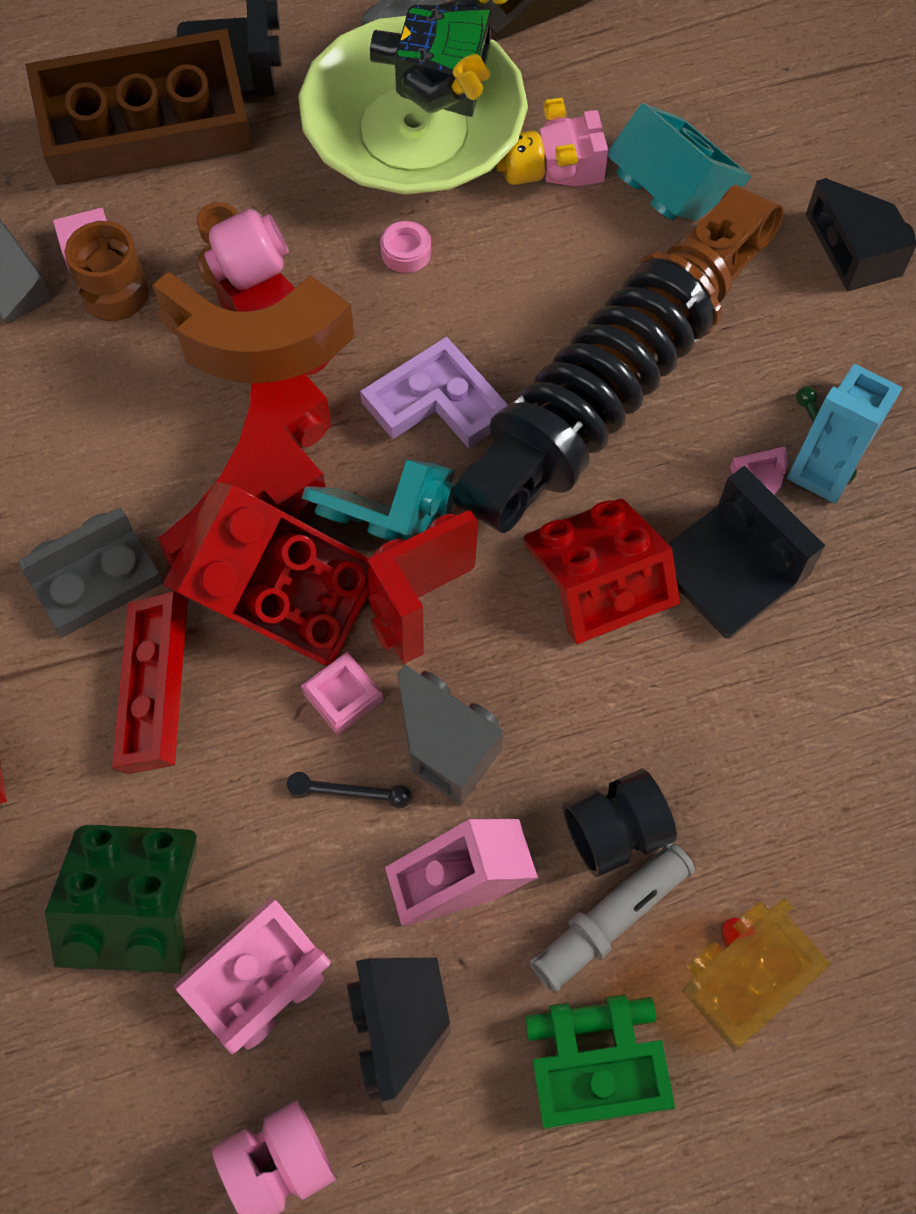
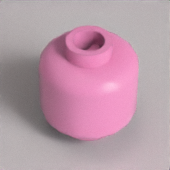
[204,209,289,290]

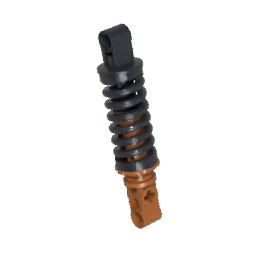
[453,185,784,533]

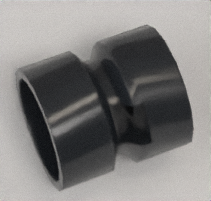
[562,768,677,877]

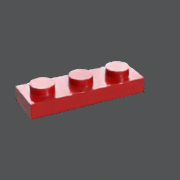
[112,591,188,775]

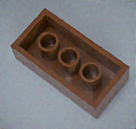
[25,29,252,185]

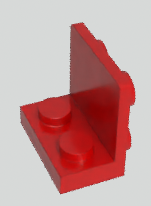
[524,498,680,645]

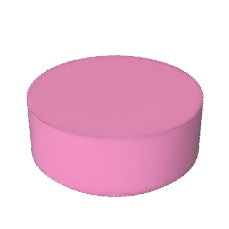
[380,221,431,273]

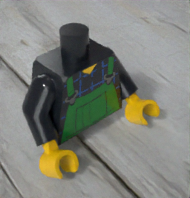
[370,0,507,117]

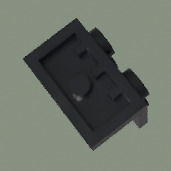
[667,465,826,639]

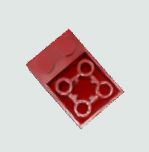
[162,482,369,667]

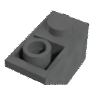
[398,665,503,806]

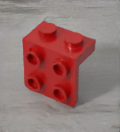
[367,511,478,665]

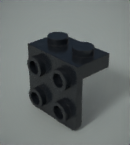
[177,0,282,97]

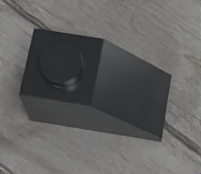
[806,178,916,292]

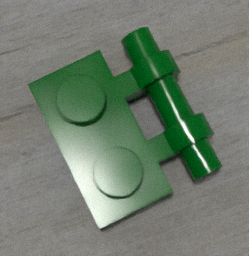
[524,994,675,1131]

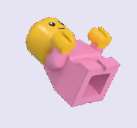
[496,97,608,187]

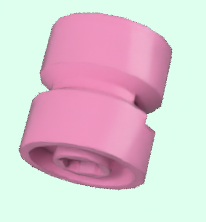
[211,1100,337,1214]

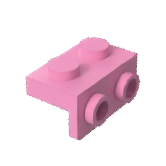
[173,897,331,1055]

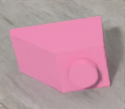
[385,819,538,926]

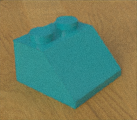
[608,103,752,221]

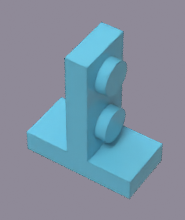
[786,364,903,504]

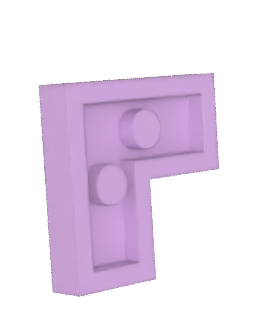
[360,337,508,449]

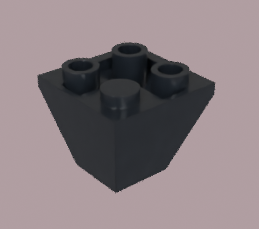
[347,957,450,1115]

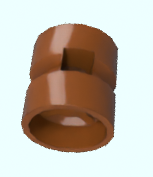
[64,221,149,321]

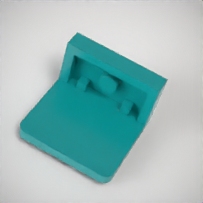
[302,460,457,541]

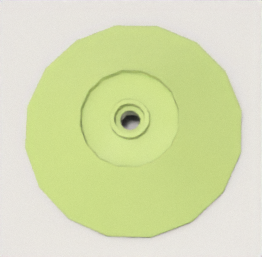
[298,16,528,195]

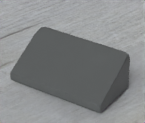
[0,219,52,324]

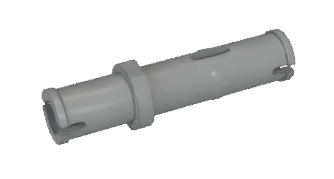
[529,843,695,994]

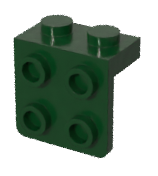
[45,825,197,973]

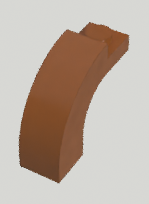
[153,271,355,383]

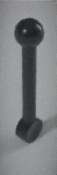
[287,772,412,809]

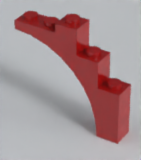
[157,272,335,567]

